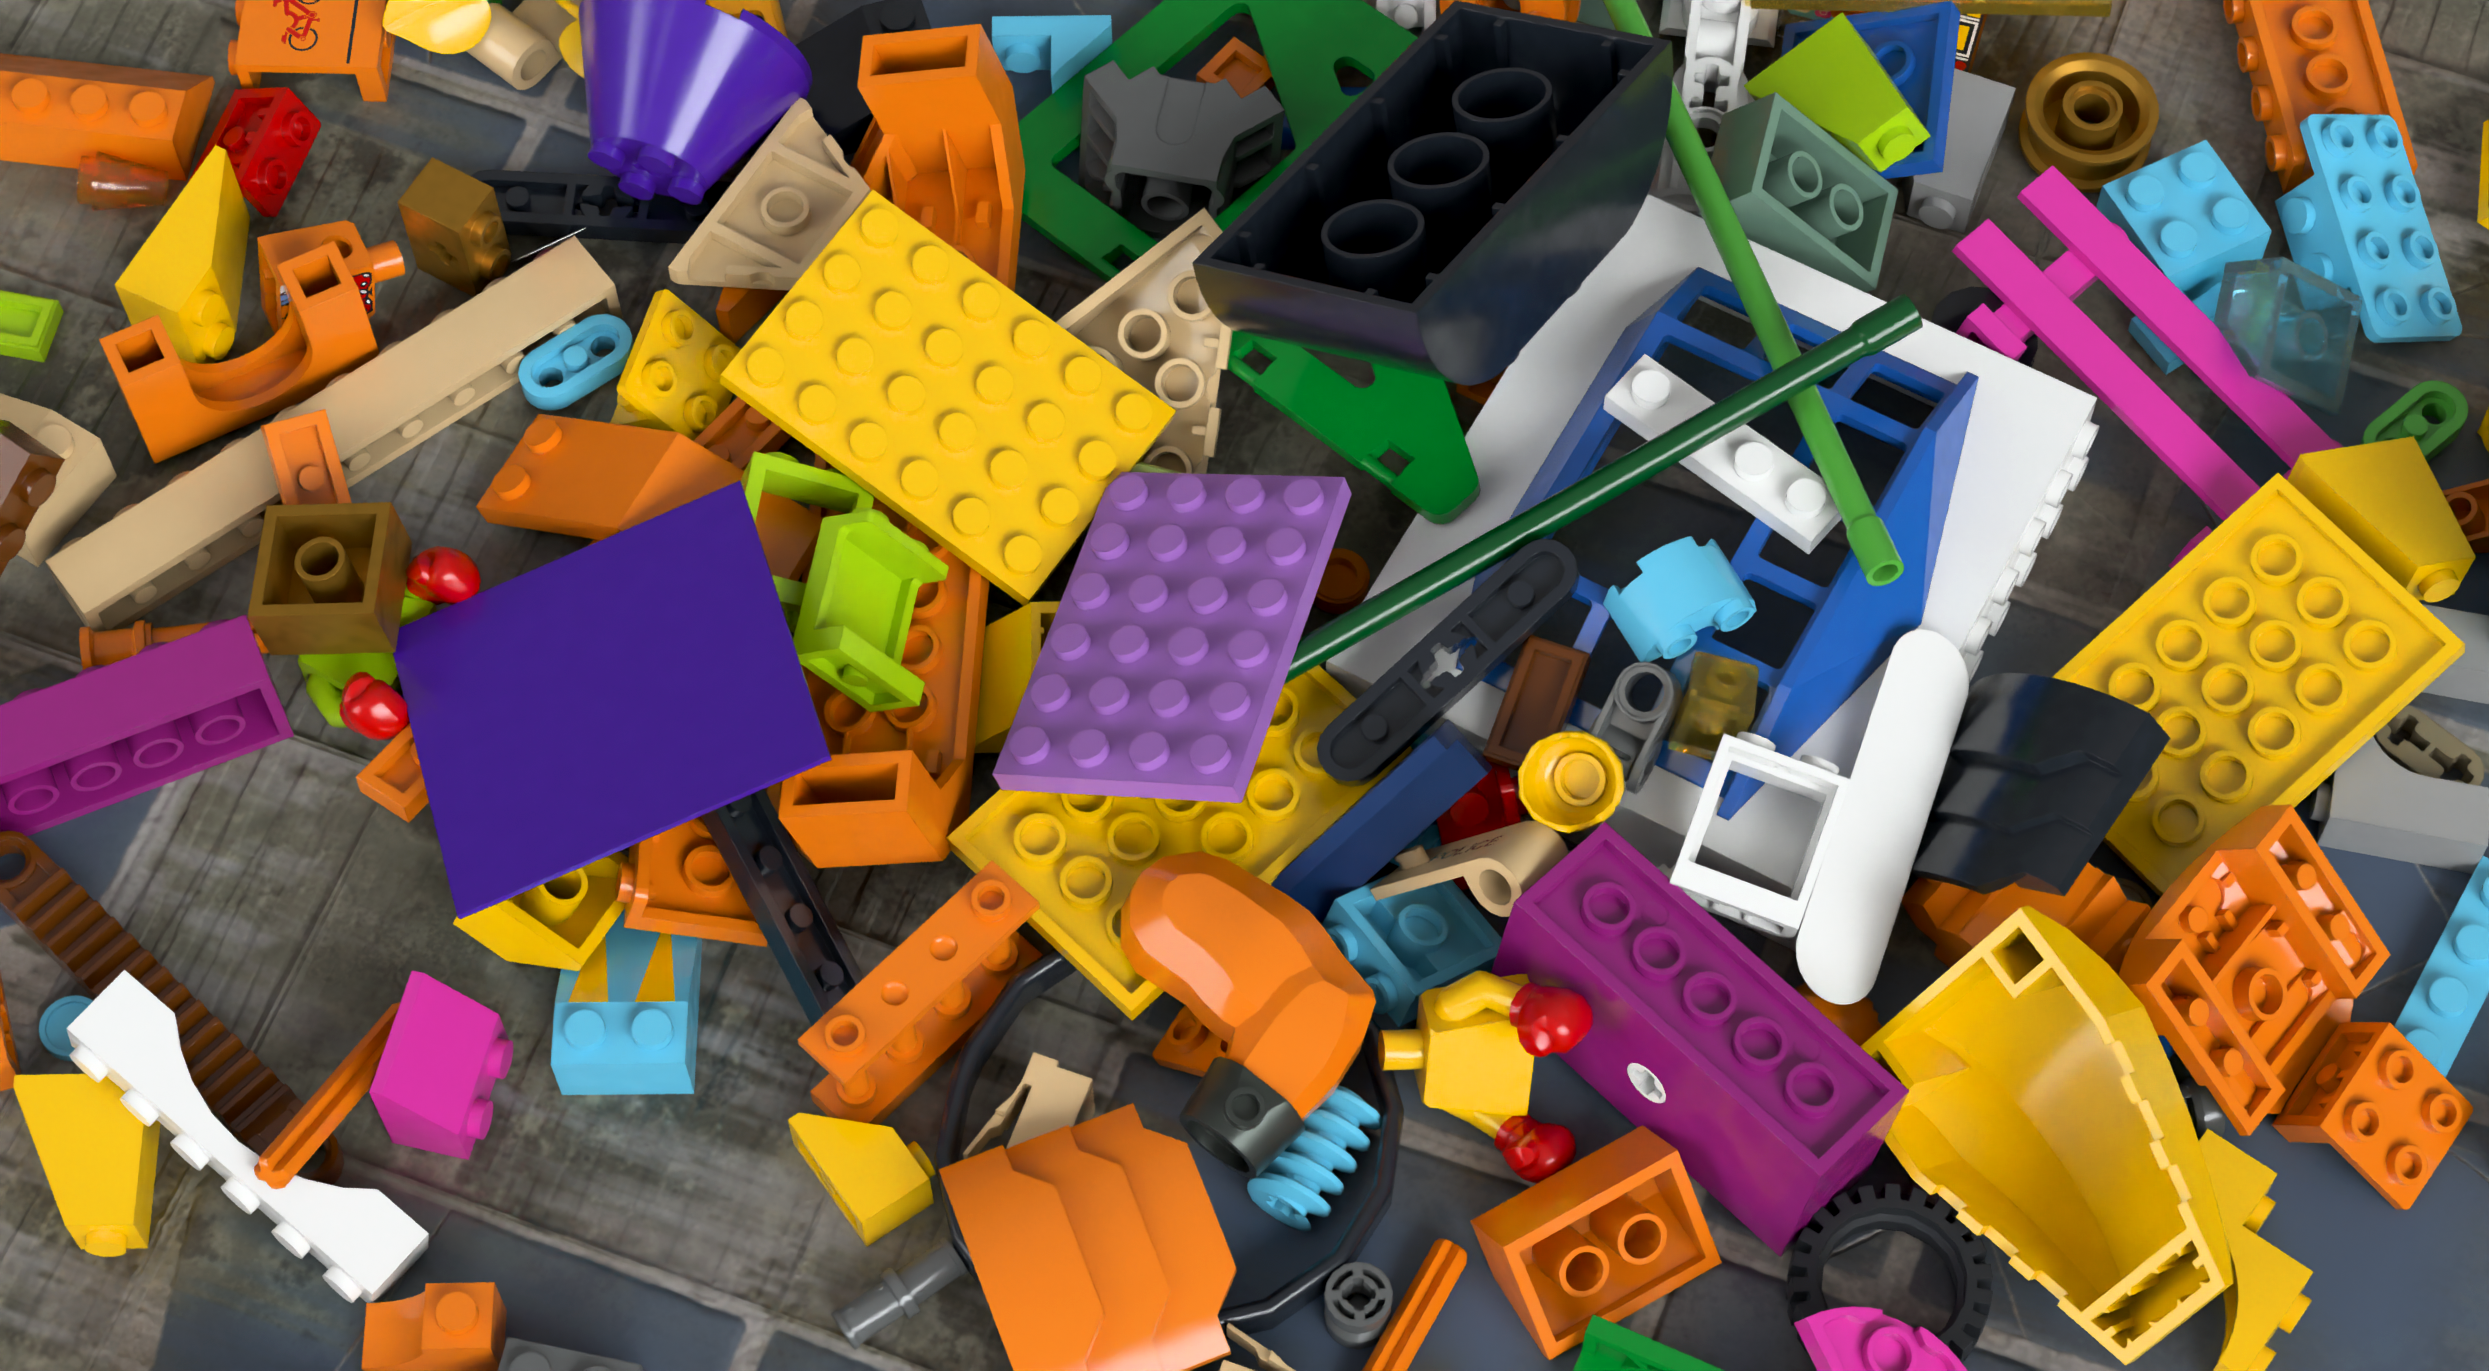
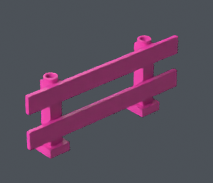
[1952,165,2344,569]

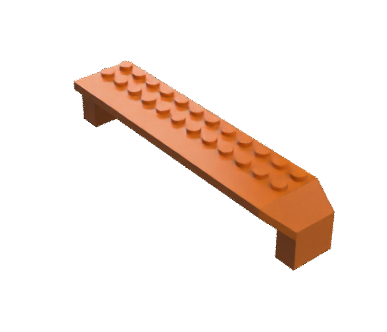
[778,24,1026,868]

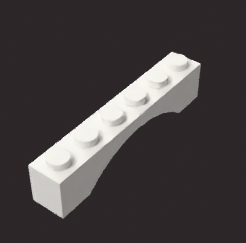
[66,970,429,1303]

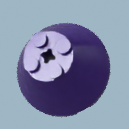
[579,0,813,205]

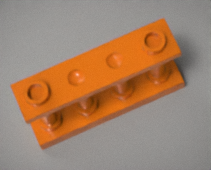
[797,860,1043,1125]

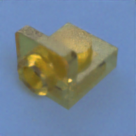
[1668,651,1759,760]

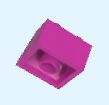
[369,971,513,1160]

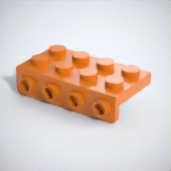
[2223,0,2418,194]
[615,782,781,947]

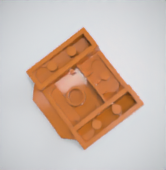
[2119,804,2391,1136]
[939,1103,1237,1371]

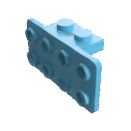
[2275,114,2462,343]

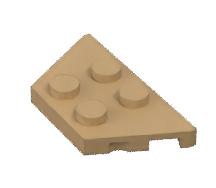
[668,98,870,291]

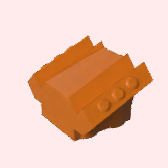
[1901,862,2151,976]

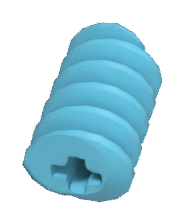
[1247,1085,1383,1232]

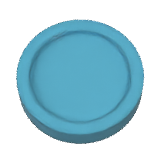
[39,995,93,1061]

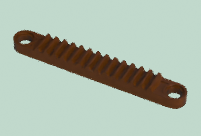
[0,830,344,1185]

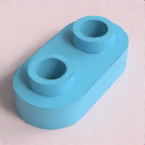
[518,314,634,411]

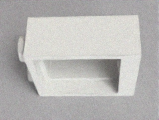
[1670,732,1851,941]

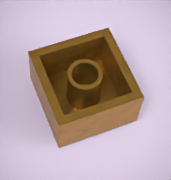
[247,502,412,655]

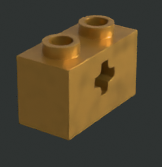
[397,157,512,297]

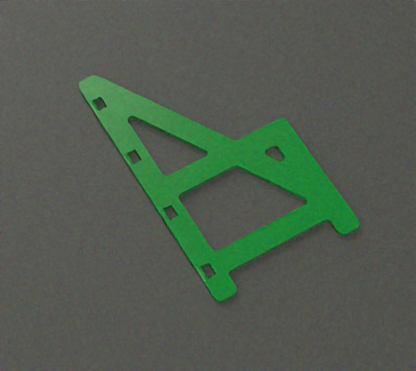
[1018,0,1481,524]

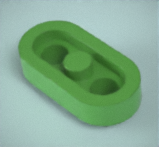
[2360,380,2468,463]

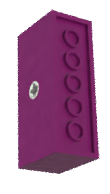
[1491,822,1909,1257]

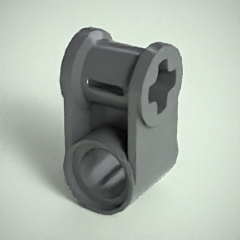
[1588,662,1682,795]

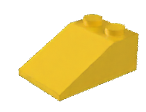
[114,145,250,364]

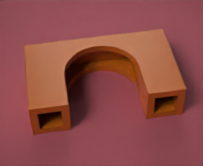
[99,241,380,464]

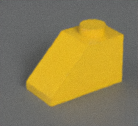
[788,1112,936,1247]

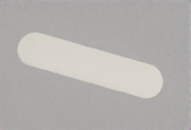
[1796,629,1969,1005]

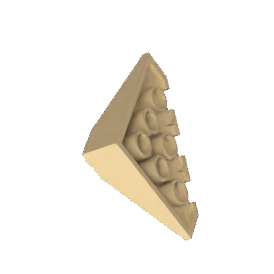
[1055,208,1233,474]

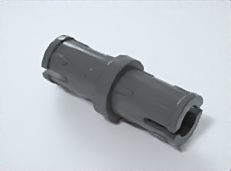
[831,1237,968,1350]

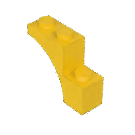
[2199,1129,2313,1371]

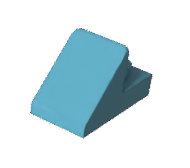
[992,15,1113,94]

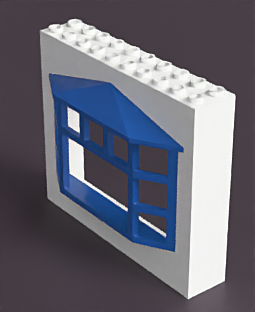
[1326,194,2099,952]

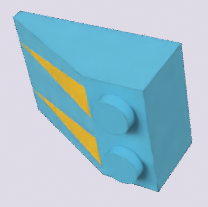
[551,909,702,1095]

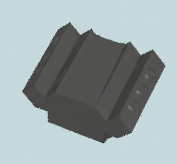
[1078,60,1284,239]

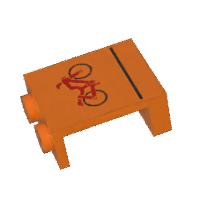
[228,0,396,102]

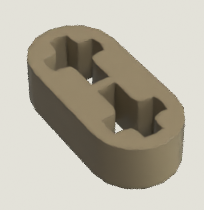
[2374,705,2485,786]

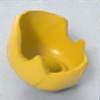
[1518,730,1625,833]

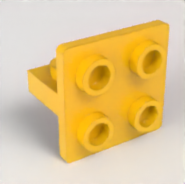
[610,289,741,441]

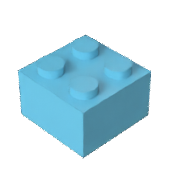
[2096,140,2272,300]

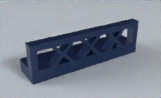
[1271,719,1493,923]

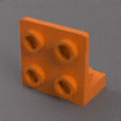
[2272,1022,2473,1210]

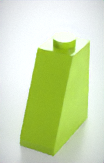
[1744,12,1931,173]

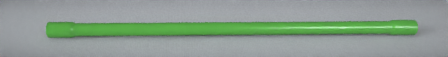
[1602,0,1904,586]

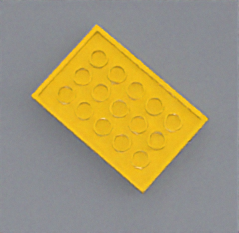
[719,190,1176,606]
[2052,473,2465,897]
[946,665,1413,1021]

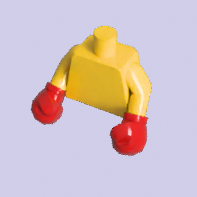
[1378,970,1593,1184]

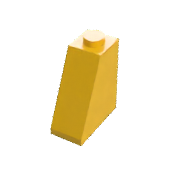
[2287,436,2476,602]
[13,1074,161,1257]

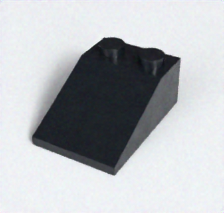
[795,0,932,155]

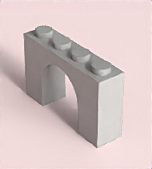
[2309,604,2489,874]

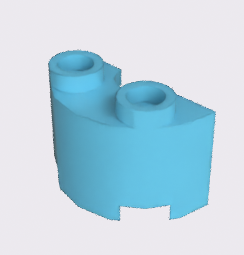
[1603,536,1757,662]

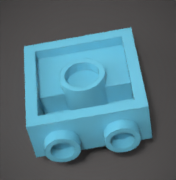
[1322,874,1502,1027]

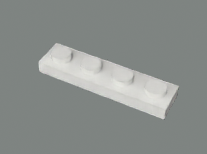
[1603,354,1841,554]

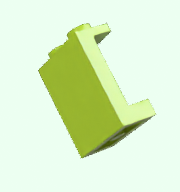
[793,508,949,712]

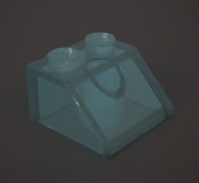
[2214,257,2362,416]

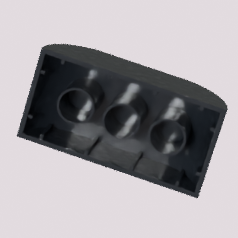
[1192,0,1673,385]

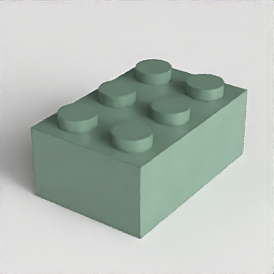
[1698,92,1898,293]

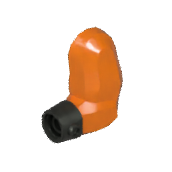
[1121,851,1376,1179]

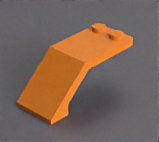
[476,414,823,581]

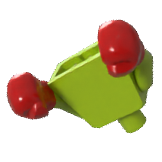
[298,546,481,741]

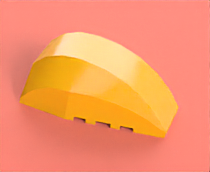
[1860,905,2233,1365]

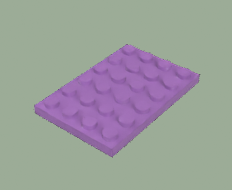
[993,472,1352,803]

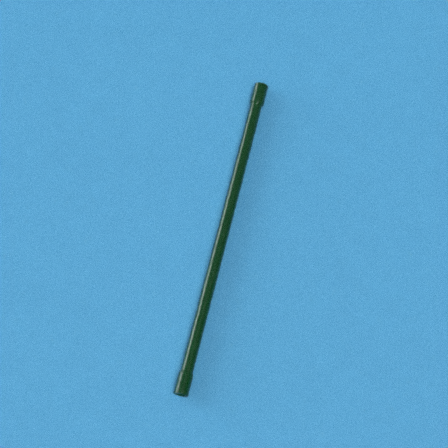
[1284,294,1923,684]

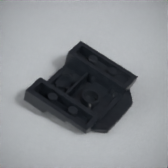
[1909,673,2171,896]

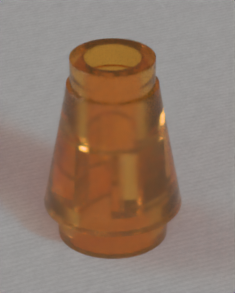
[77,151,169,211]

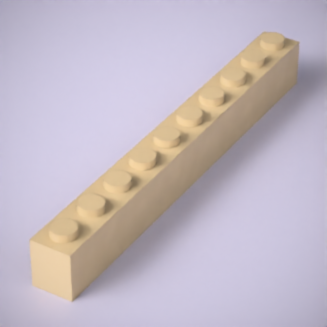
[45,235,623,632]

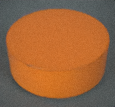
[1313,548,1370,614]

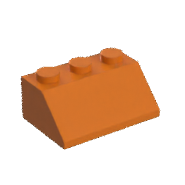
[1470,1125,1722,1360]

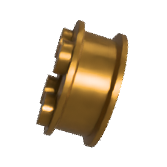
[2018,52,2159,193]

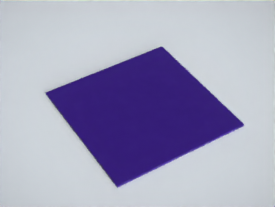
[393,480,832,919]

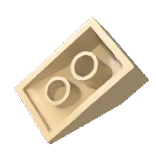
[0,393,117,567]

